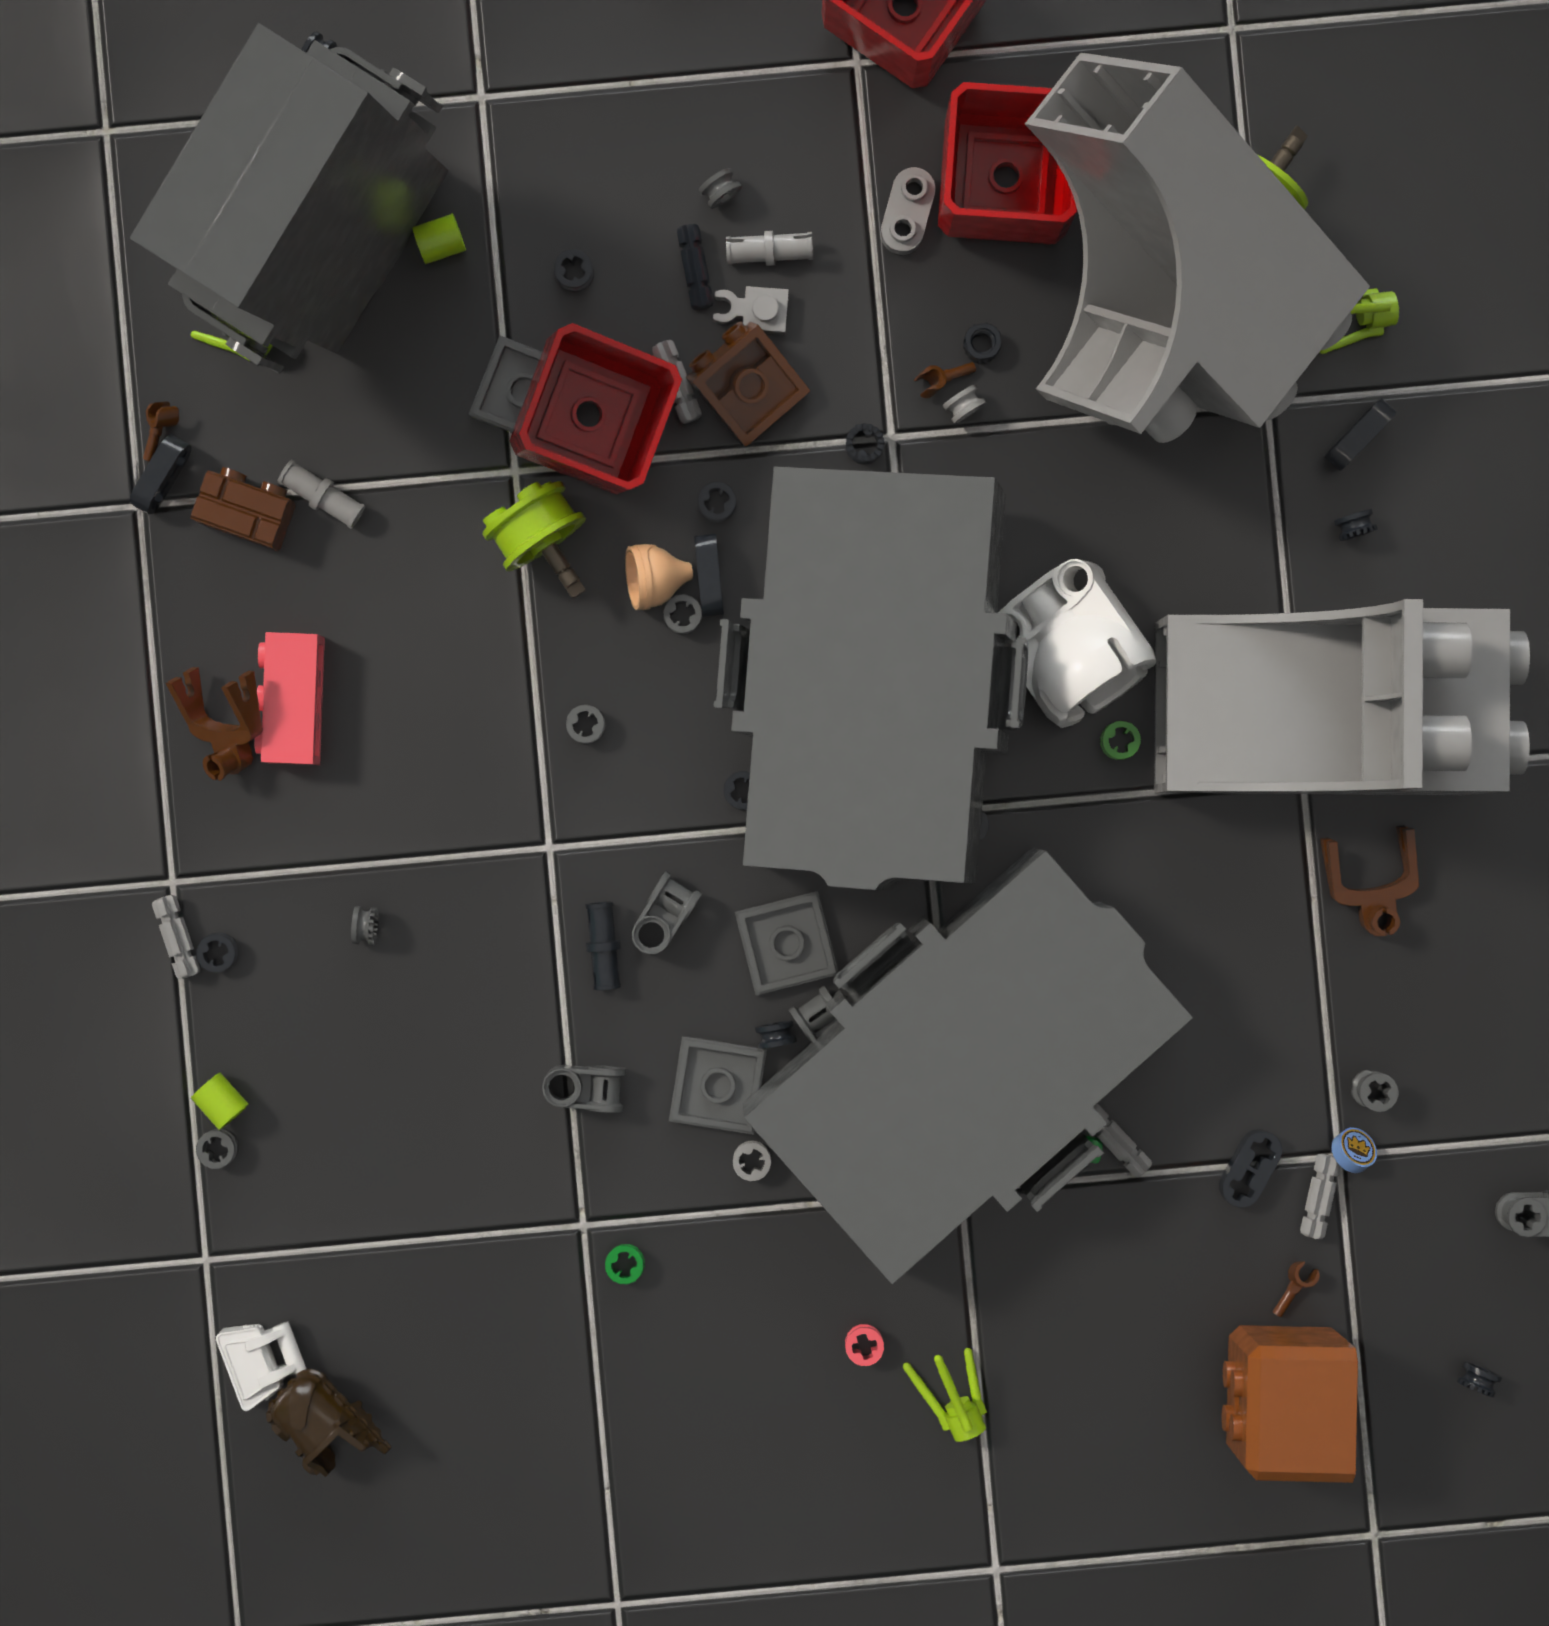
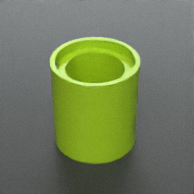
[412,213,466,264]
[191,1072,249,1130]

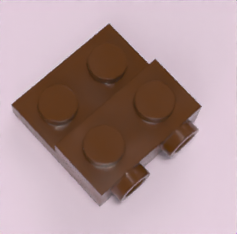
[686,321,810,447]

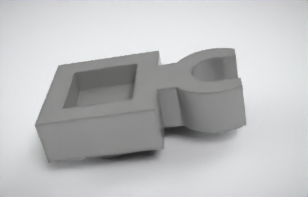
[713,286,789,335]

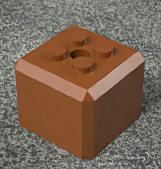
[1222,1325,1358,1483]

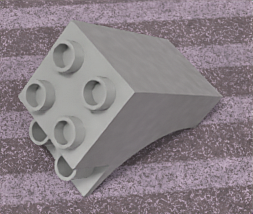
[1025,53,1370,443]
[1154,599,1530,795]

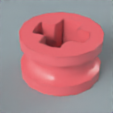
[845,1324,884,1366]

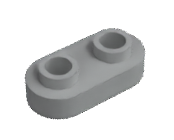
[881,167,935,255]

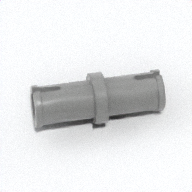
[726,230,813,266]
[277,459,365,529]

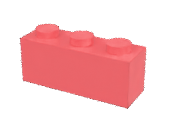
[254,632,325,765]

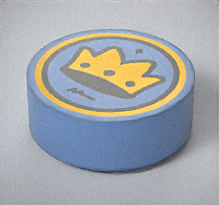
[1331,1127,1377,1173]

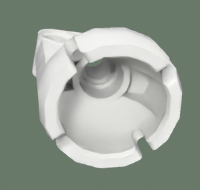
[998,559,1157,728]

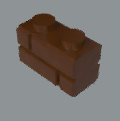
[191,467,296,552]

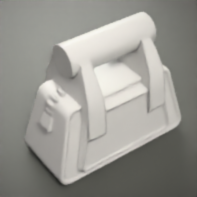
[216,1321,306,1411]

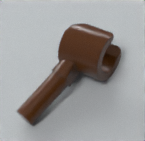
[914,362,976,398]
[142,401,179,461]
[1272,1261,1320,1317]

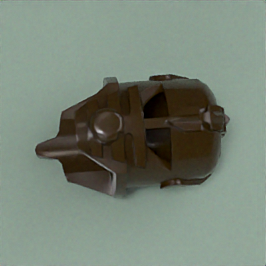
[266,1369,392,1477]

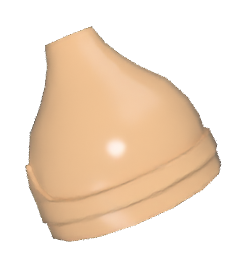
[625,544,693,610]

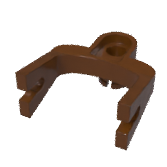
[165,667,263,781]
[1320,825,1419,936]

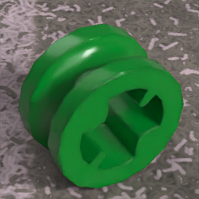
[605,1244,645,1284]

